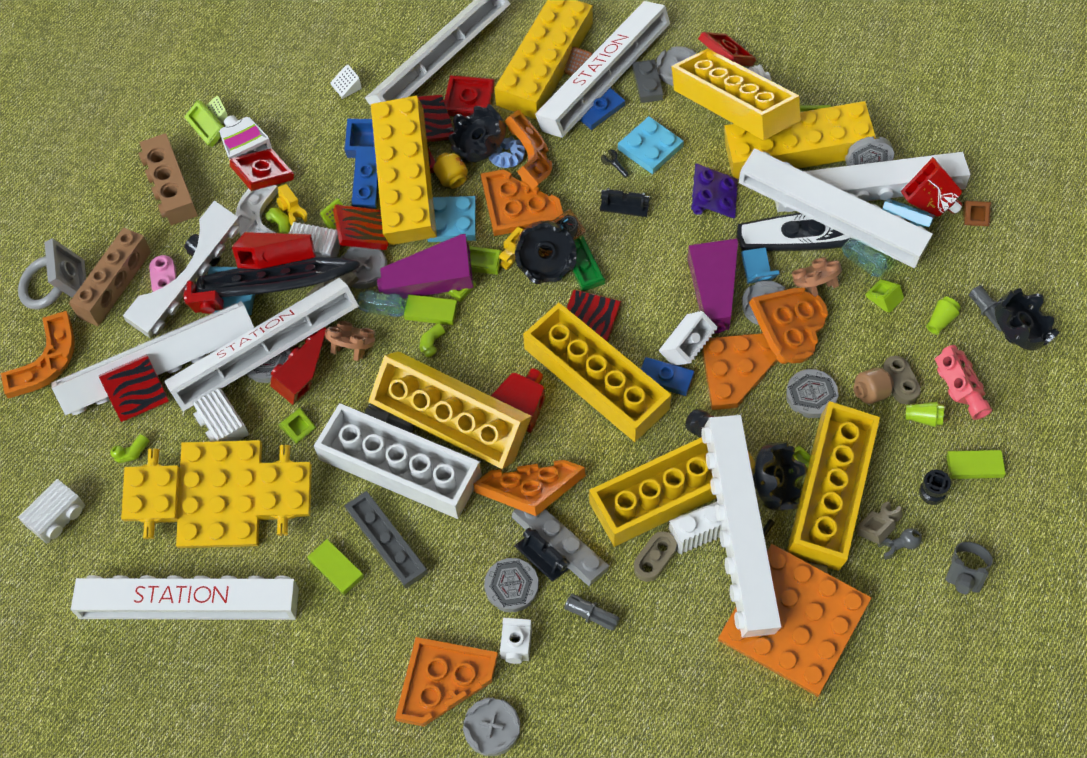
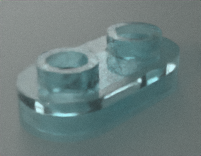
[842,238,888,277]
[357,290,406,317]

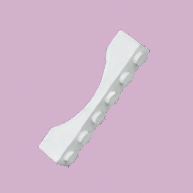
[123,201,240,338]

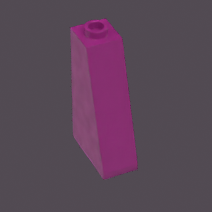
[377,234,474,301]
[687,239,738,333]

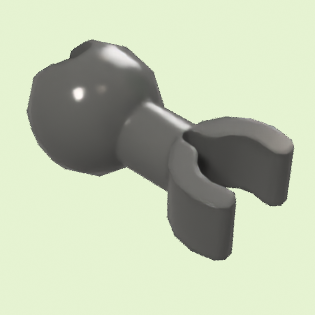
[878,528,922,560]

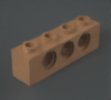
[138,133,198,225]
[69,227,151,327]

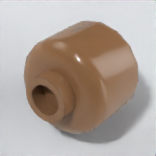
[853,367,894,404]

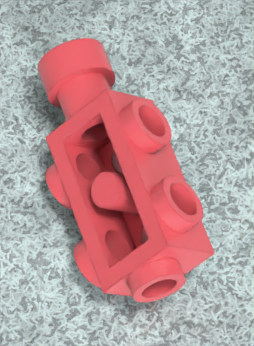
[934,345,992,420]

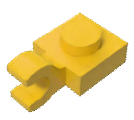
[277,184,307,226]
[499,227,523,270]

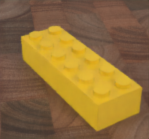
[494,0,593,120]
[671,48,801,140]
[371,96,437,245]
[724,101,876,179]
[523,303,671,442]
[368,351,532,469]
[787,401,880,571]
[589,437,755,547]

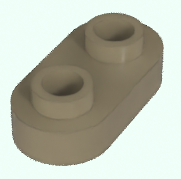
[882,356,920,405]
[634,531,677,582]

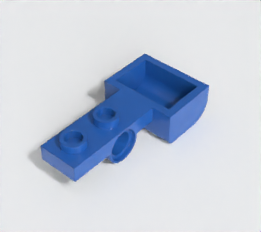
[345,119,379,209]

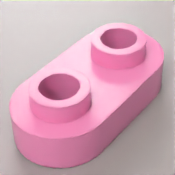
[149,255,177,292]

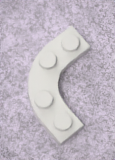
[236,185,278,236]

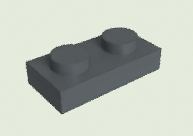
[632,59,663,103]

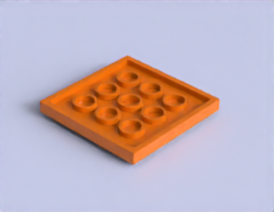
[718,544,872,697]

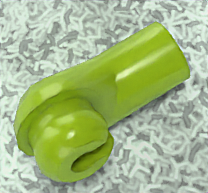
[266,207,291,234]
[419,323,445,358]
[110,434,150,463]

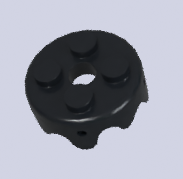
[448,104,506,163]
[515,220,577,284]
[995,288,1059,351]
[753,442,807,510]

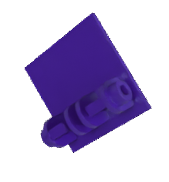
[691,163,738,219]

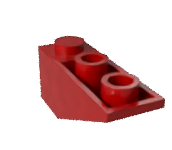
[232,232,316,269]
[270,327,326,405]

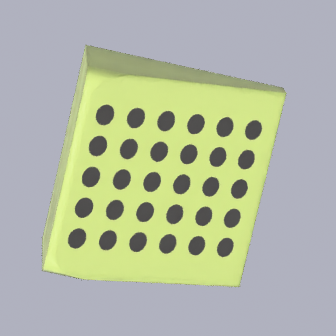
[206,96,228,124]

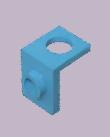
[741,248,780,284]

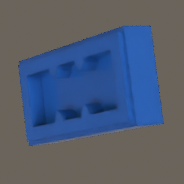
[580,88,625,130]
[641,357,694,396]

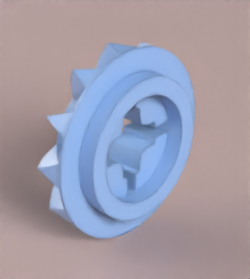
[488,136,525,168]

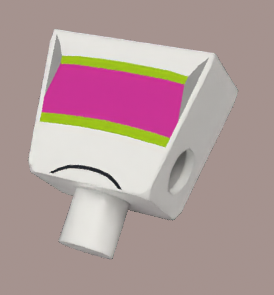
[219,115,272,171]

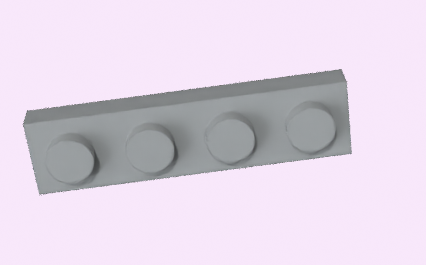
[512,509,609,587]

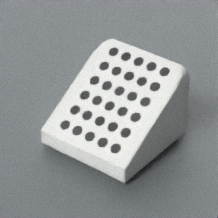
[331,65,362,99]

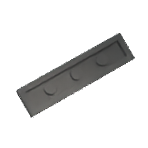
[344,491,428,589]

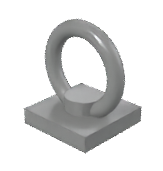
[18,238,86,310]

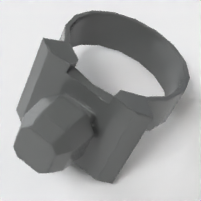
[945,542,993,595]

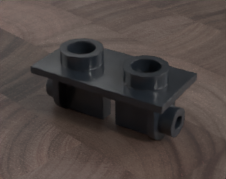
[600,188,651,217]
[514,528,569,582]

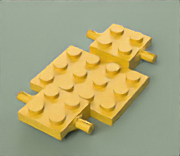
[121,440,312,548]

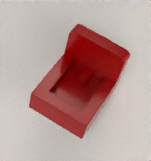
[183,281,224,314]

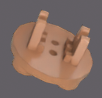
[792,257,842,297]
[325,321,375,361]

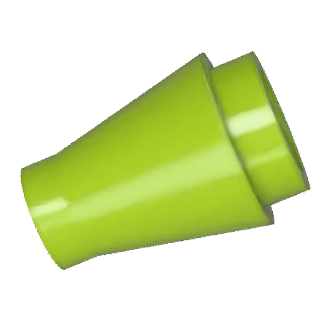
[926,297,961,335]
[905,402,944,427]

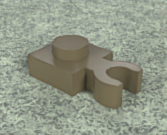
[856,501,903,545]

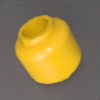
[433,152,468,189]

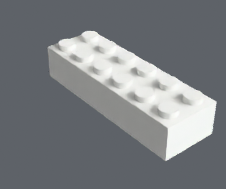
[314,403,482,519]

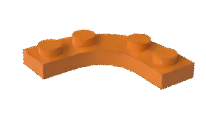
[504,109,552,190]
[1,311,75,399]

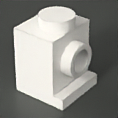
[500,618,532,664]

